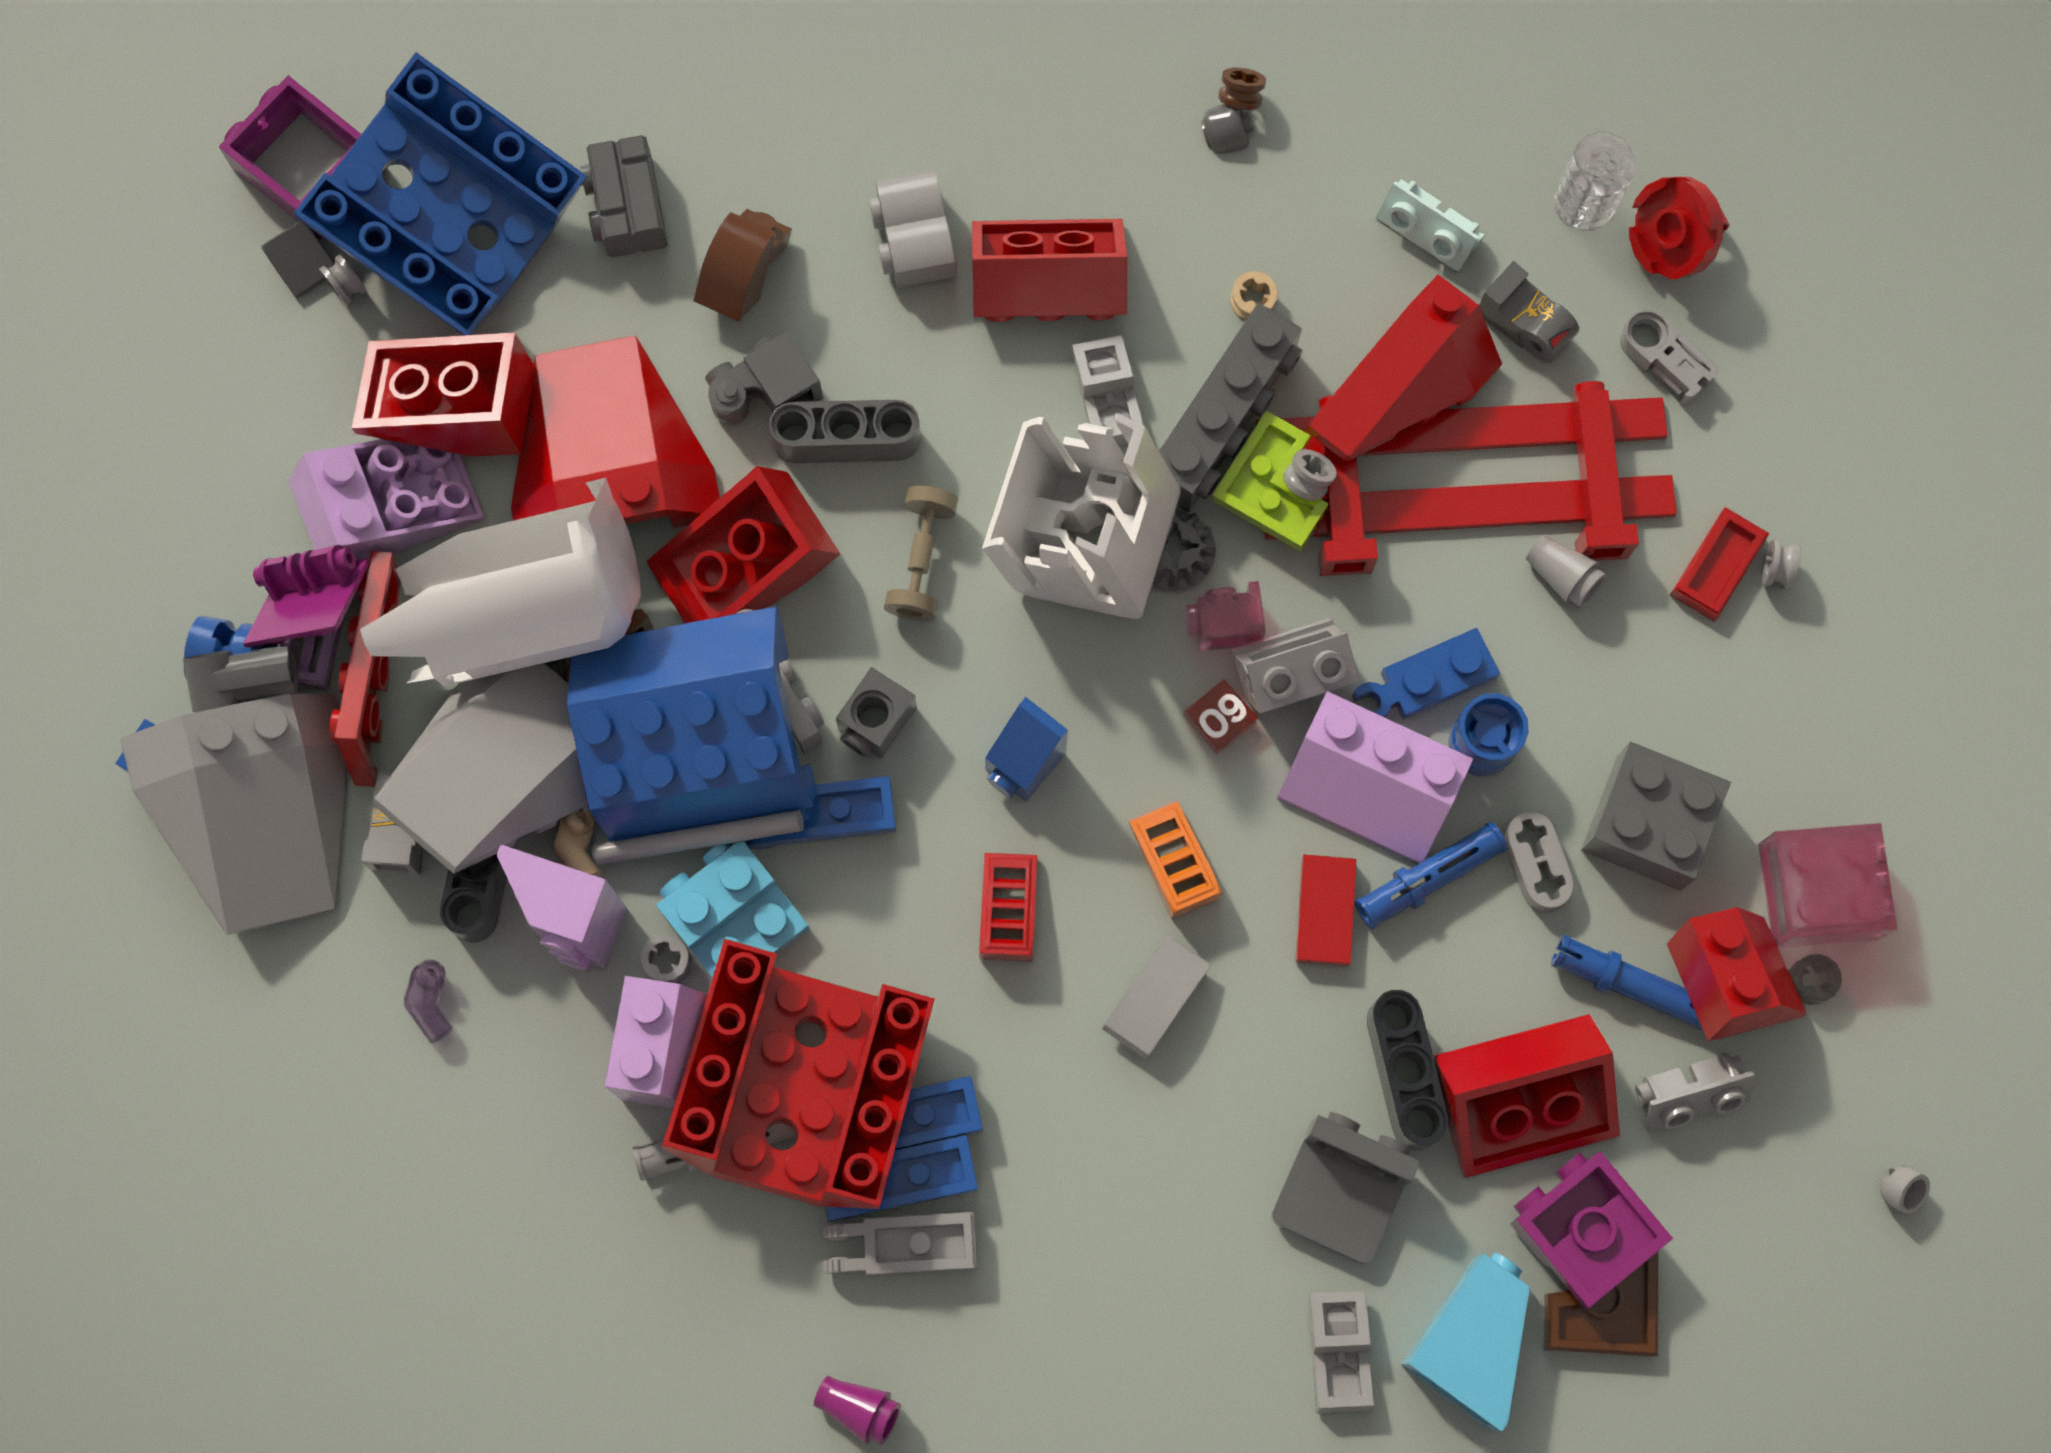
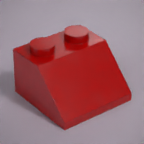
[1667,907,1807,1042]

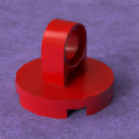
[1629,176,1730,279]

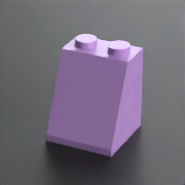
[604,976,707,1109]

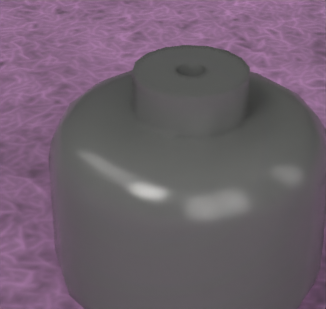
[1201,104,1255,154]

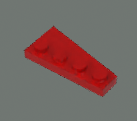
[329,551,401,787]

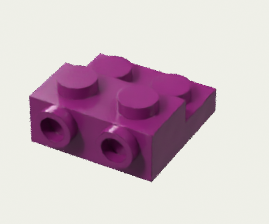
[1510,1151,1673,1310]

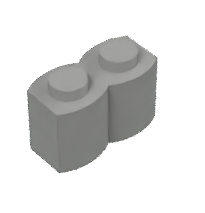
[869,171,956,288]

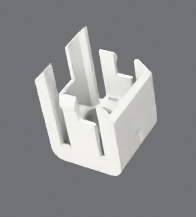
[982,413,1181,619]

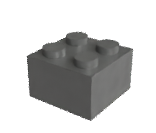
[1581,741,1731,891]

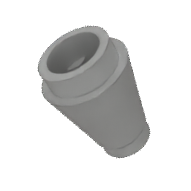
[1526,535,1607,608]

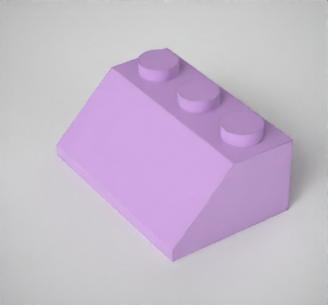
[1277,691,1473,864]
[497,844,627,972]

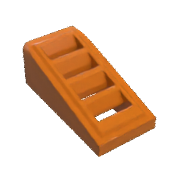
[1129,801,1222,919]

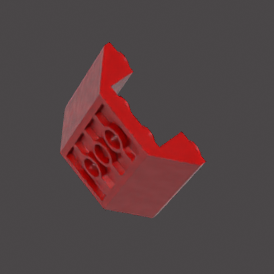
[662,938,935,1209]

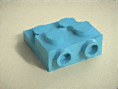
[656,841,810,978]

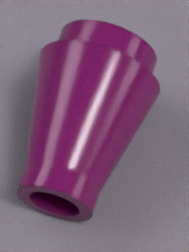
[813,1375,901,1445]

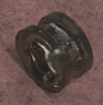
[1789,954,1842,1005]

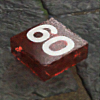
[1183,679,1258,755]

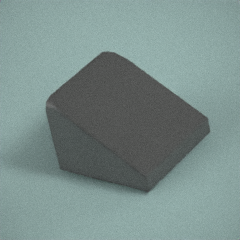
[261,221,334,299]

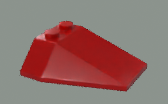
[511,335,720,528]

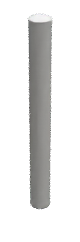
[593,810,804,865]

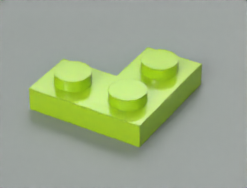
[1212,411,1328,552]

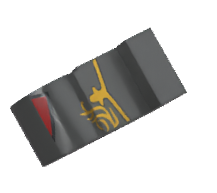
[1479,260,1579,363]

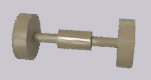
[884,486,958,621]

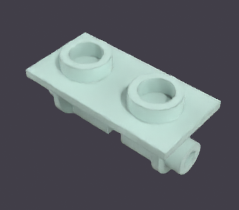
[1376,179,1485,273]

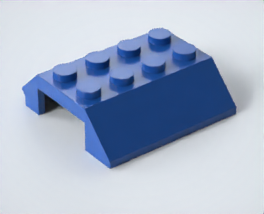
[567,606,818,842]

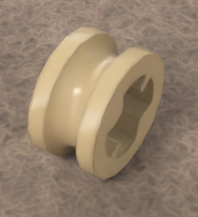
[1230,271,1278,321]

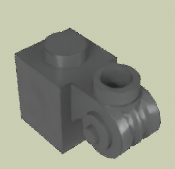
[705,331,823,424]

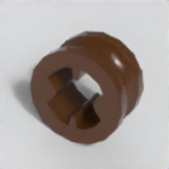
[1218,67,1266,110]

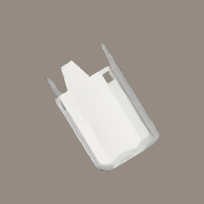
[360,478,641,686]

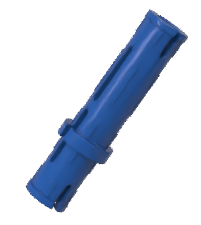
[1354,821,1508,929]
[1551,934,1703,1030]

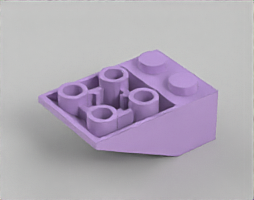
[289,439,484,560]

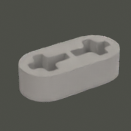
[1504,811,1574,912]

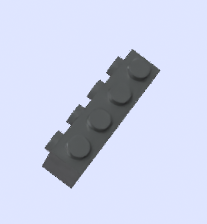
[1159,302,1303,513]

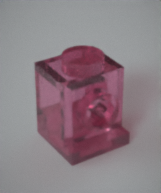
[1185,581,1265,651]

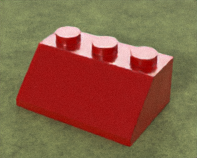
[972,218,1128,322]
[1434,1014,1620,1178]

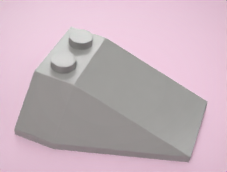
[120,693,347,935]

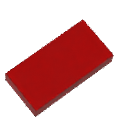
[1670,507,1770,622]
[1295,854,1357,967]

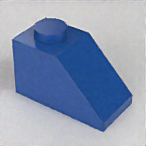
[985,697,1068,802]

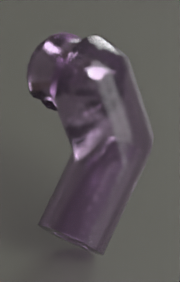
[404,959,453,1044]

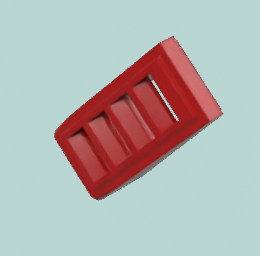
[979,853,1037,962]

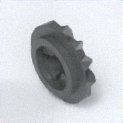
[1153,508,1216,590]

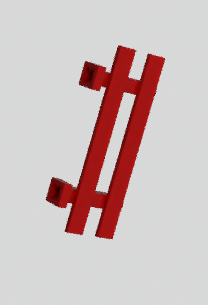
[1256,381,1677,576]

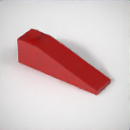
[1305,274,1502,462]

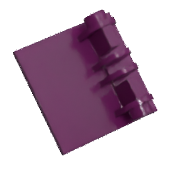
[243,544,370,648]

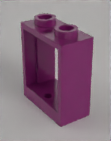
[219,75,388,240]

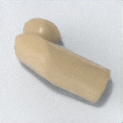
[554,810,602,877]

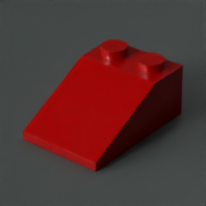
[352,333,536,457]
[646,466,841,623]

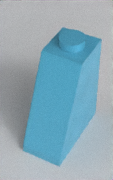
[1401,1252,1530,1432]

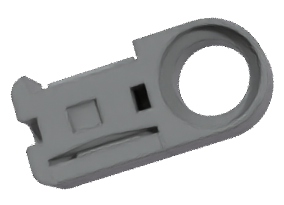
[1620,310,1718,406]

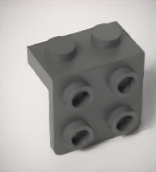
[1272,1112,1421,1264]

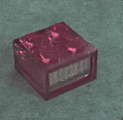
[1758,823,1897,948]

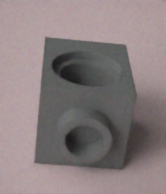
[835,667,917,759]

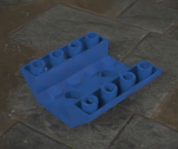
[293,52,587,336]

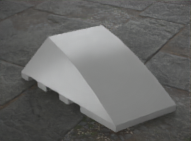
[373,663,589,874]

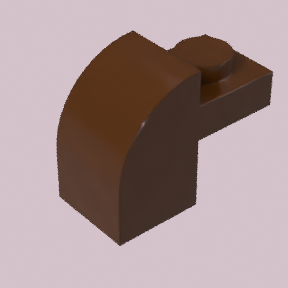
[693,209,792,322]

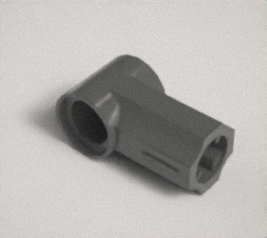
[183,646,299,712]

